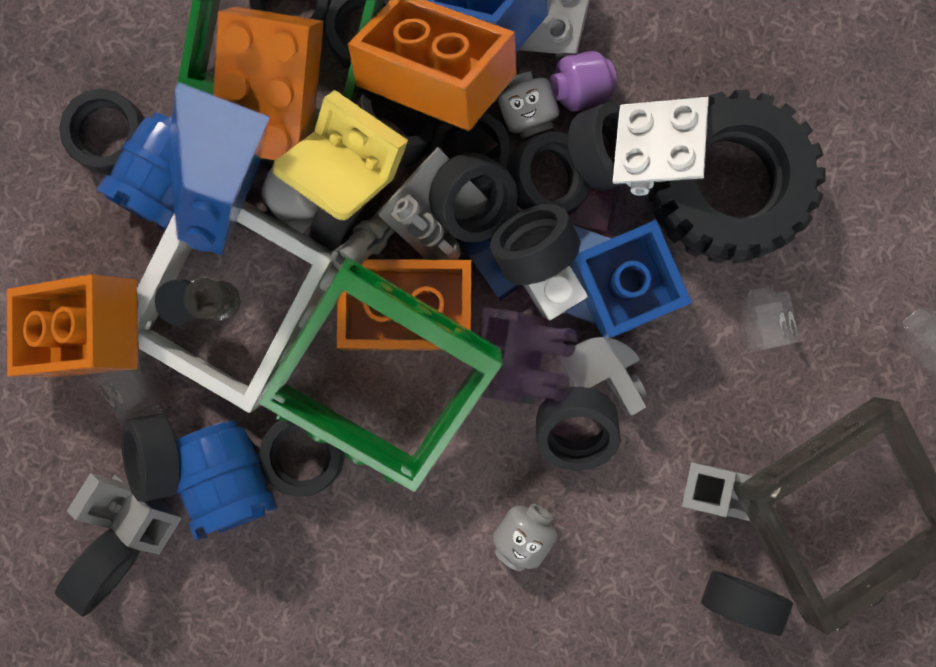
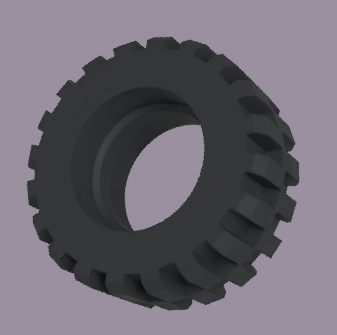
[648,90,826,264]

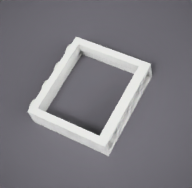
[137,201,338,413]

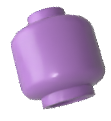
[550,51,617,112]

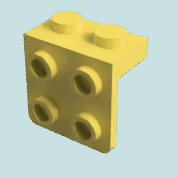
[272,90,408,220]

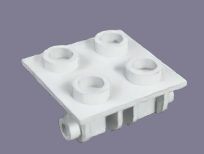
[613,97,709,196]

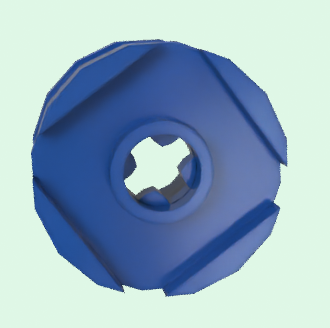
[96,112,174,231]
[176,421,278,541]

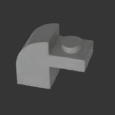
[555,337,647,416]
[682,462,781,527]
[67,473,182,555]

